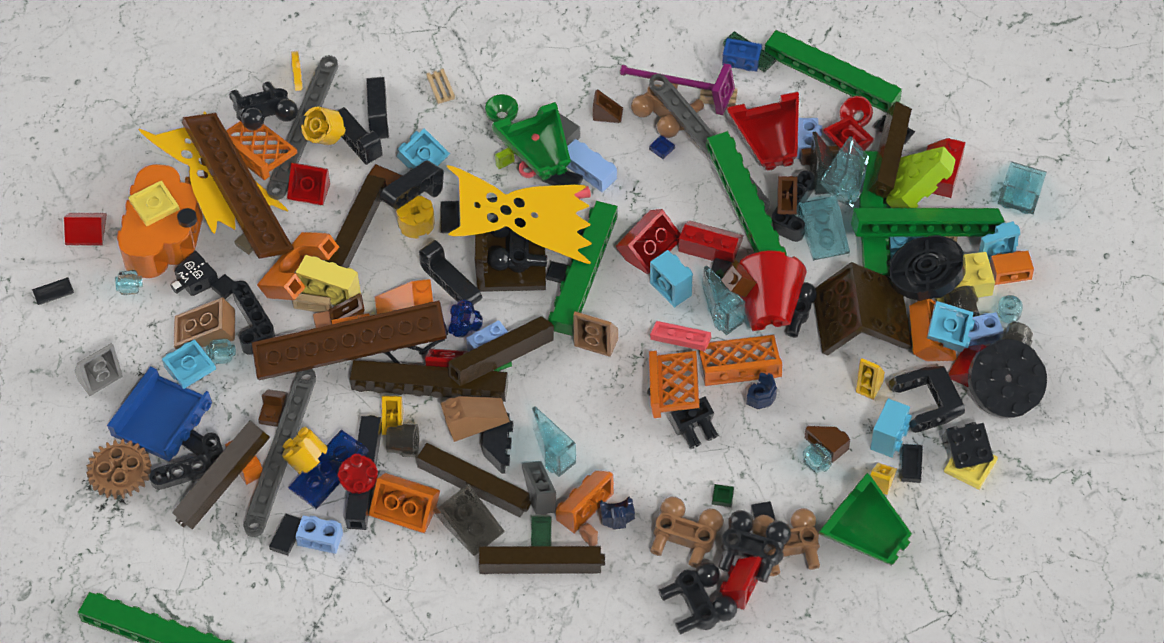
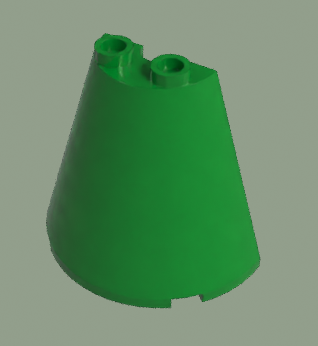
[491,102,571,180]
[818,473,912,566]

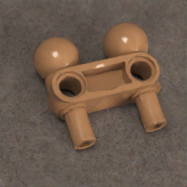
[631,83,704,138]
[650,496,724,568]
[752,508,820,576]

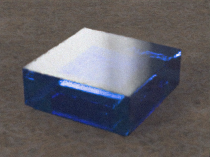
[649,136,675,159]

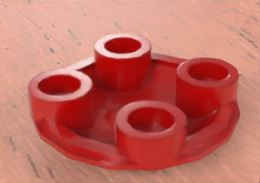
[338,454,378,494]

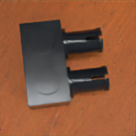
[669,396,719,449]

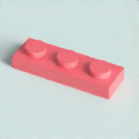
[650,321,711,351]

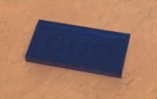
[288,430,369,509]

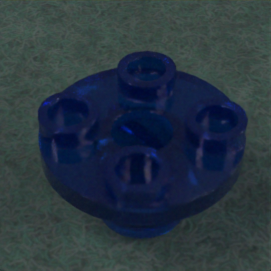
[448,300,483,338]

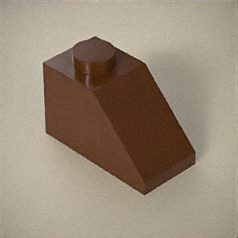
[721,260,757,297]
[804,426,850,463]

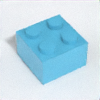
[650,250,693,308]
[870,398,912,458]

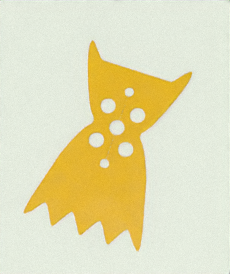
[138,111,288,234]
[447,165,592,264]

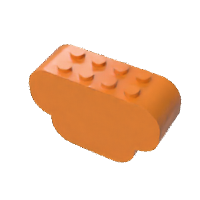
[117,164,203,278]

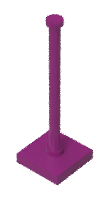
[620,63,735,115]

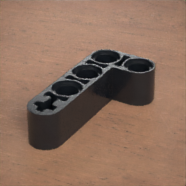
[366,77,389,139]
[338,107,383,165]
[380,160,444,209]
[771,170,815,242]
[419,240,483,310]
[232,281,276,355]
[149,432,223,490]

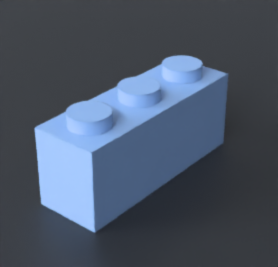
[567,139,617,192]

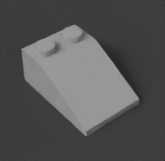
[75,343,123,396]

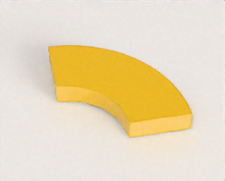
[291,51,303,91]

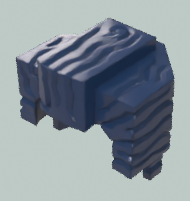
[746,372,777,409]
[600,496,635,530]

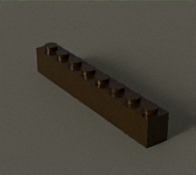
[350,360,508,402]

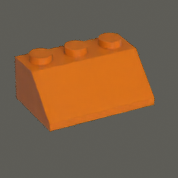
[909,299,956,361]
[556,470,614,534]
[369,473,441,533]

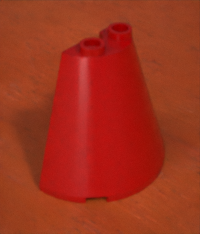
[727,91,799,171]
[737,251,807,331]

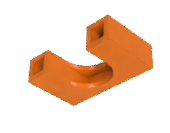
[257,232,339,300]

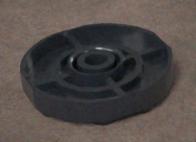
[890,235,966,301]
[968,339,1047,418]

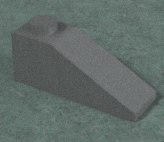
[522,461,556,515]

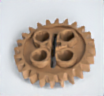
[86,439,152,499]

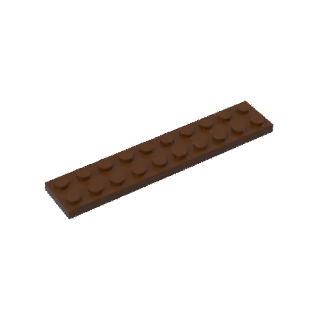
[182,113,294,259]
[252,300,447,381]

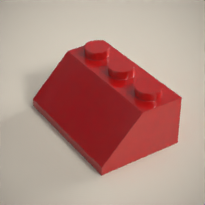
[926,138,966,198]
[615,209,681,274]
[679,220,744,262]

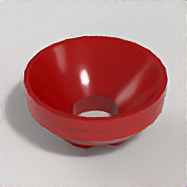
[840,96,873,127]

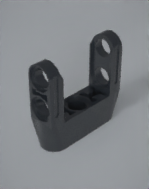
[889,366,965,433]

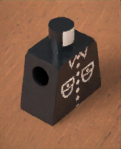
[170,251,218,296]

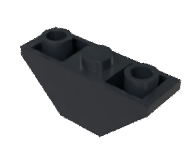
[483,413,514,474]

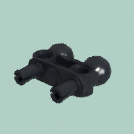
[229,82,298,130]
[487,215,547,273]
[787,282,817,338]
[718,510,791,583]
[658,562,738,635]

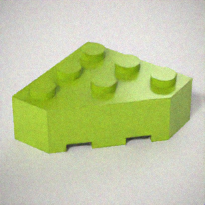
[886,146,956,208]

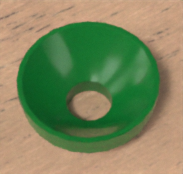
[485,94,518,122]

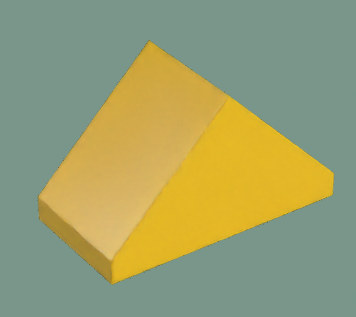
[382,396,404,435]
[870,462,897,495]

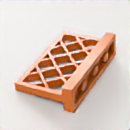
[226,121,297,180]
[699,335,782,386]
[649,351,700,418]

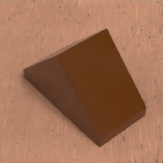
[593,89,623,123]
[777,176,797,214]
[329,293,365,325]

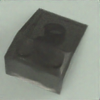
[809,132,841,195]
[433,484,505,556]

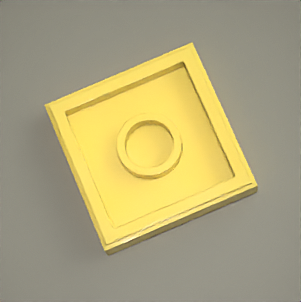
[128,180,180,227]
[944,455,998,490]

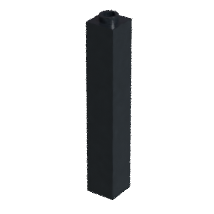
[345,415,382,530]

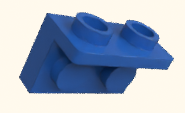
[722,38,762,72]

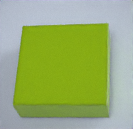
[495,148,515,169]

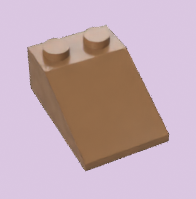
[174,298,235,349]
[573,312,618,357]
[441,396,510,442]

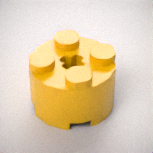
[301,107,345,145]
[396,196,435,239]
[282,427,328,474]

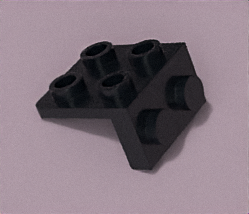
[941,422,994,469]

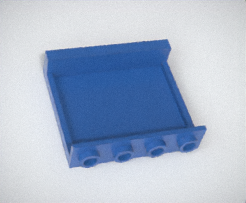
[107,366,212,462]

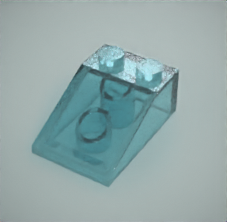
[819,136,869,207]
[997,161,1047,215]
[798,196,850,261]
[703,265,745,335]
[532,406,576,477]

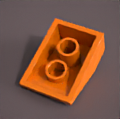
[375,279,433,314]

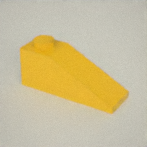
[856,358,885,400]

